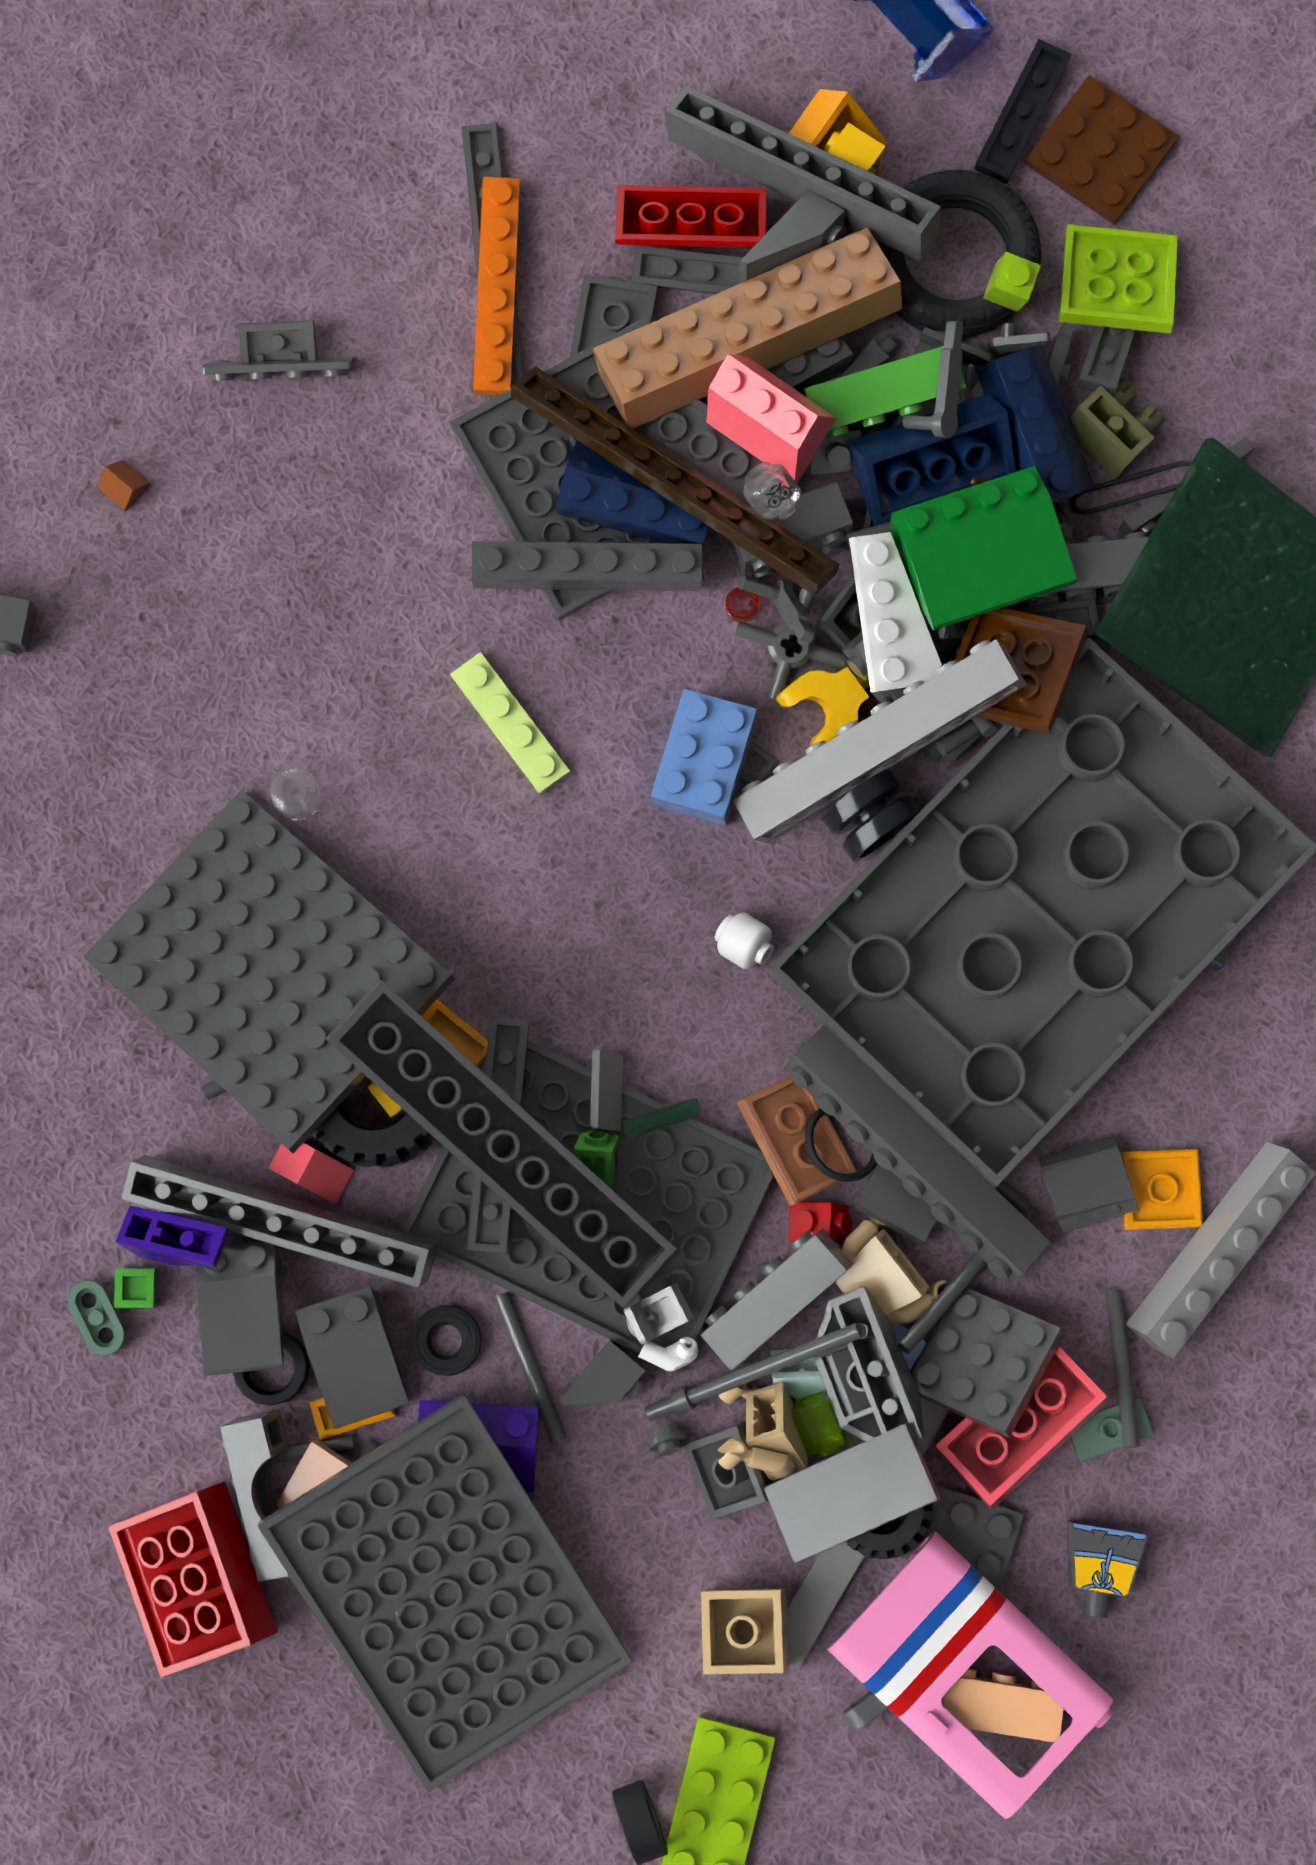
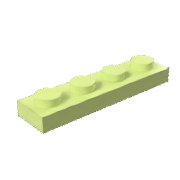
[450,652,570,795]

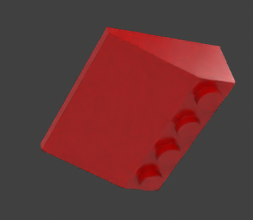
[108,1481,278,1678]

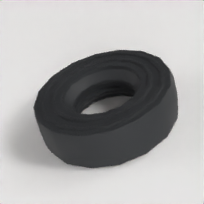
[411,1305,482,1376]

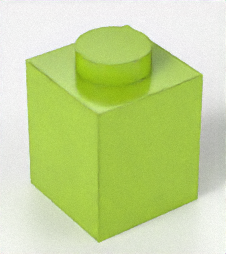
[983,252,1041,312]

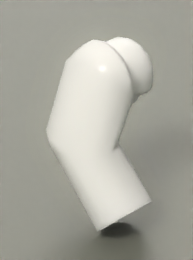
[638,1337,698,1372]

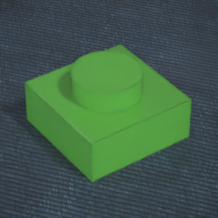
[114,1269,157,1308]

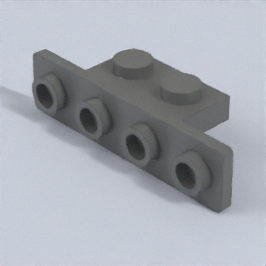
[202,321,354,381]

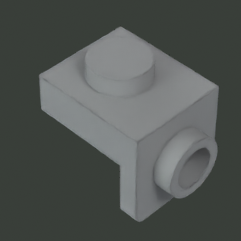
[624,1283,694,1344]

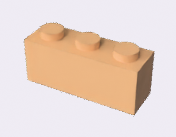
[936,1668,1063,1743]

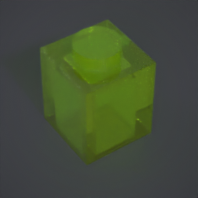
[791,1390,848,1456]

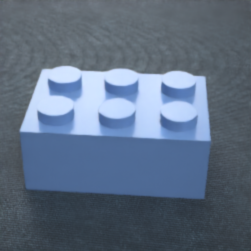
[650,688,758,826]

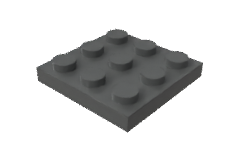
[911,1288,1065,1438]

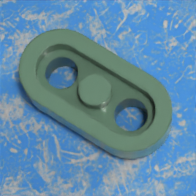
[68,1281,127,1355]

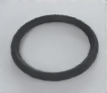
[805,1108,877,1182]

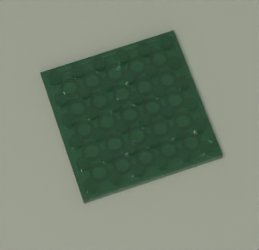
[1095,437,1316,757]

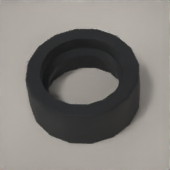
[233,1332,310,1406]
[612,1780,668,1865]

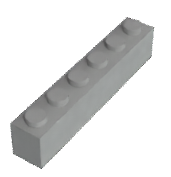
[1125,1142,1316,1358]

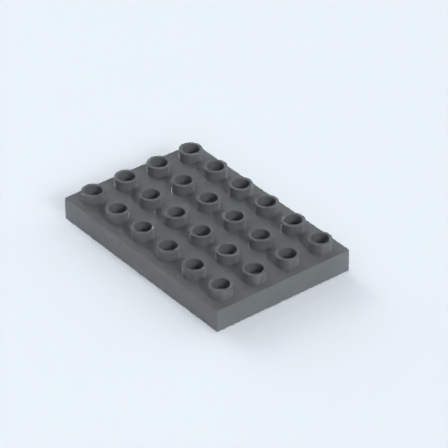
[768,638,1316,1188]

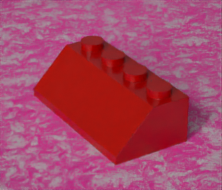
[615,185,766,247]

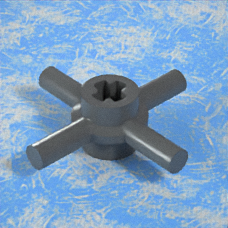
[735,588,847,701]

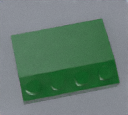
[890,466,1077,631]

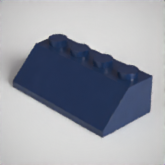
[976,344,1095,503]
[848,394,1016,526]
[556,441,709,550]

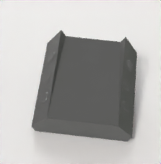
[1039,1135,1139,1232]

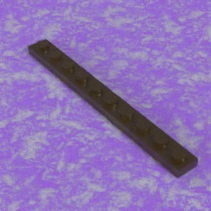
[511,366,839,595]

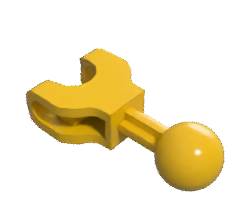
[776,667,870,746]

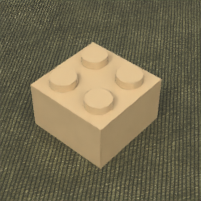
[701,1588,789,1675]

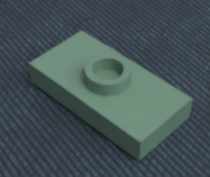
[1070,1397,1154,1461]

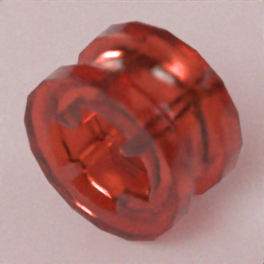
[725,587,759,623]

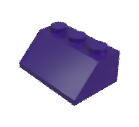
[418,1400,540,1493]

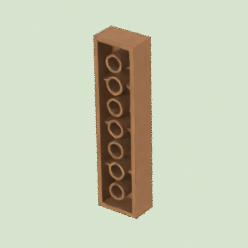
[593,227,902,429]

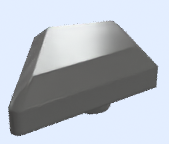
[989,323,1050,357]

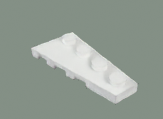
[849,532,942,692]

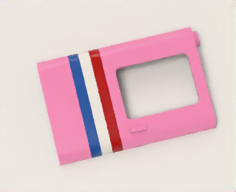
[827,1531,1114,1819]

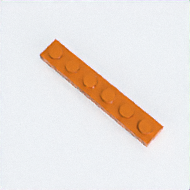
[473,177,520,396]

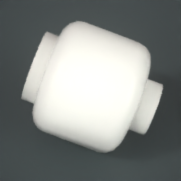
[715,912,774,970]

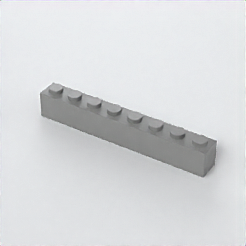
[733,639,1027,843]

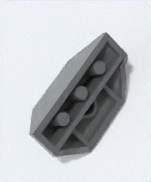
[814,1286,925,1441]

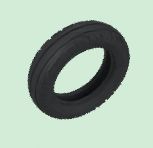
[876,169,1041,337]

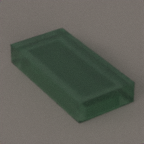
[622,1098,701,1138]

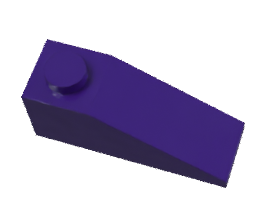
[116,1205,230,1267]

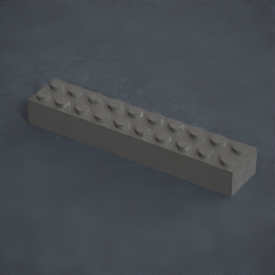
[325,980,676,1308]

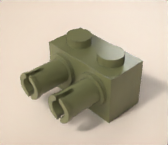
[1070,378,1164,479]

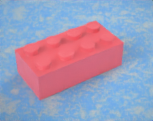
[935,1346,1107,1510]

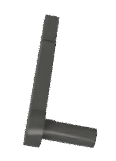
[903,321,963,438]
[738,575,814,643]

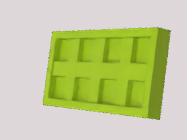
[661,1716,776,1865]

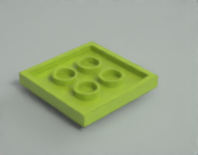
[1059,224,1178,334]

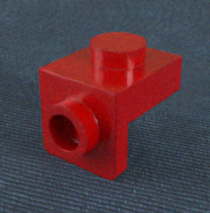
[788,1202,852,1244]

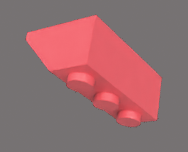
[706,354,836,484]

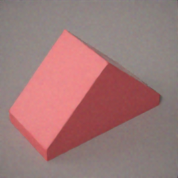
[269,1143,355,1204]

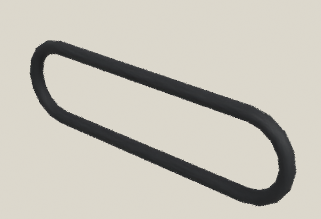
[1070,460,1199,515]

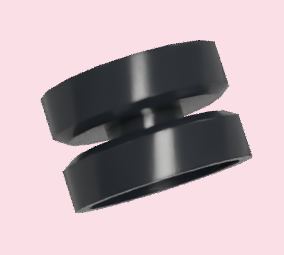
[822,769,921,862]

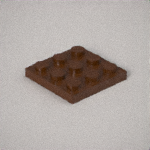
[1024,75,1179,225]
[955,608,1088,734]

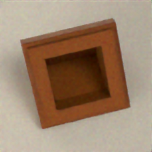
[97,460,150,511]

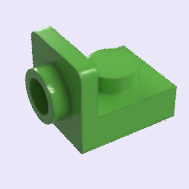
[573,1130,619,1191]

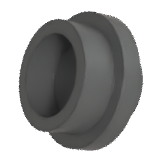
[648,1423,687,1456]

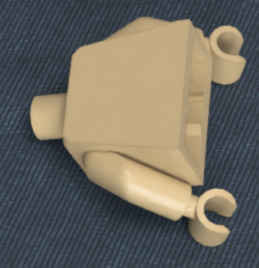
[835,1216,947,1325]
[718,1382,807,1480]

